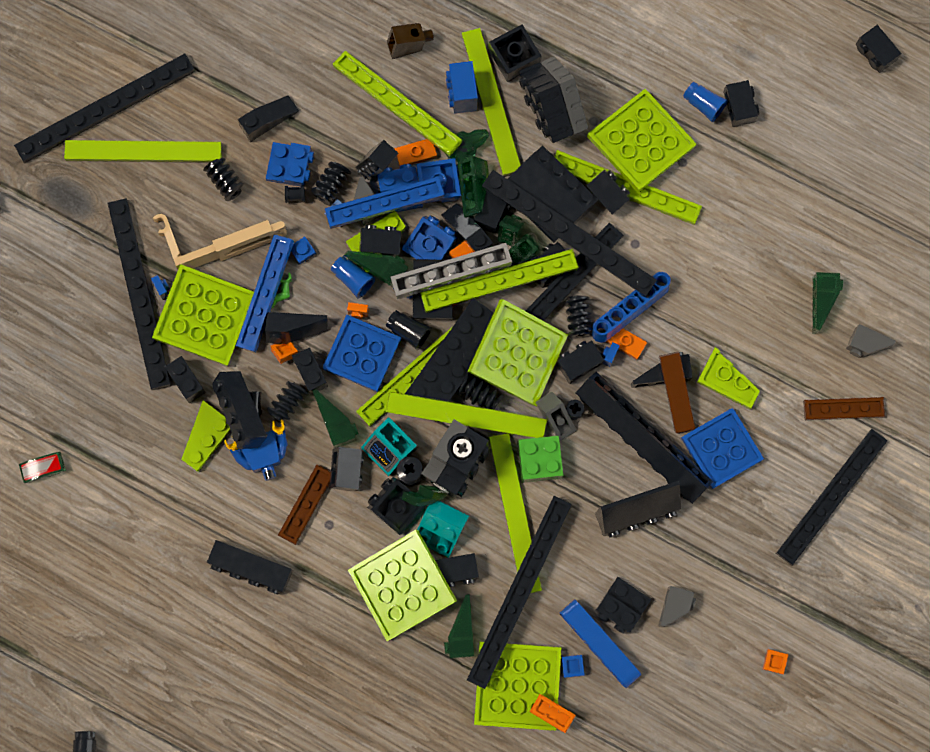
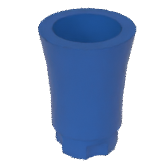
[683,82,728,122]
[331,256,375,299]

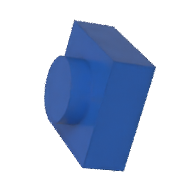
[291,236,316,264]
[151,275,170,300]
[602,342,620,367]
[561,655,584,678]

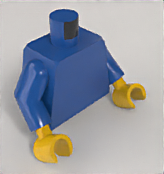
[224,420,288,481]

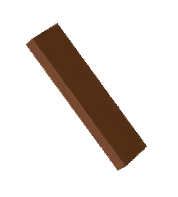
[659,351,695,433]
[803,397,885,421]
[278,464,331,545]

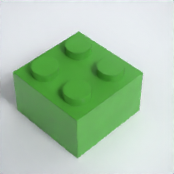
[518,436,563,483]

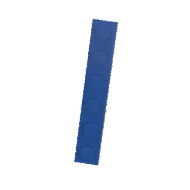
[325,177,444,229]
[236,234,294,353]

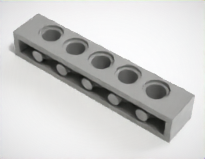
[391,243,512,300]

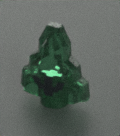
[445,129,489,168]

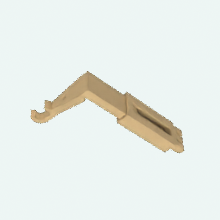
[153,214,287,269]

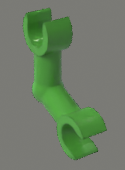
[271,273,292,309]

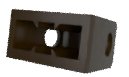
[387,23,434,59]

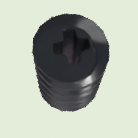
[203,158,244,201]
[311,161,351,206]
[565,295,593,338]
[458,373,503,410]
[267,381,309,426]
[397,457,423,486]

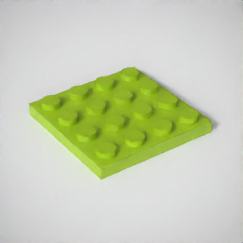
[587,89,697,193]
[152,264,254,366]
[468,299,568,406]
[348,530,457,641]
[474,642,561,731]

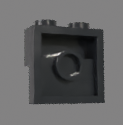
[367,477,425,535]
[595,577,652,634]

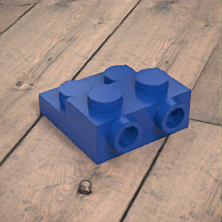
[266,142,314,187]
[416,158,464,203]
[377,164,423,214]
[402,215,458,260]

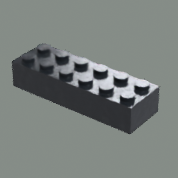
[405,298,494,402]

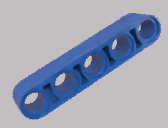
[592,272,671,343]
[559,599,641,689]

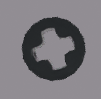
[285,185,306,203]
[565,399,584,420]

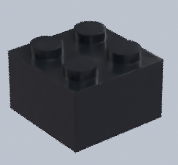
[488,24,542,82]

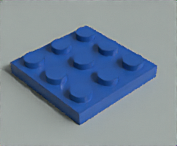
[323,315,401,392]
[681,408,764,489]

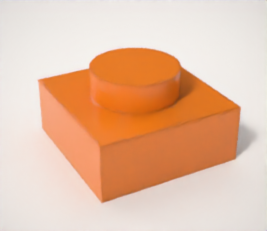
[347,302,369,319]
[271,342,298,364]
[763,649,788,675]

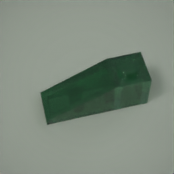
[458,156,489,218]
[497,215,525,248]
[489,233,545,273]
[343,251,408,288]
[812,272,843,334]
[312,389,359,448]
[444,594,474,659]

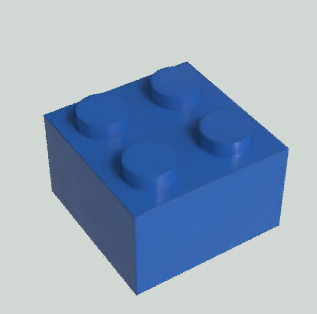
[446,61,478,114]

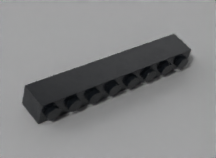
[575,371,713,504]

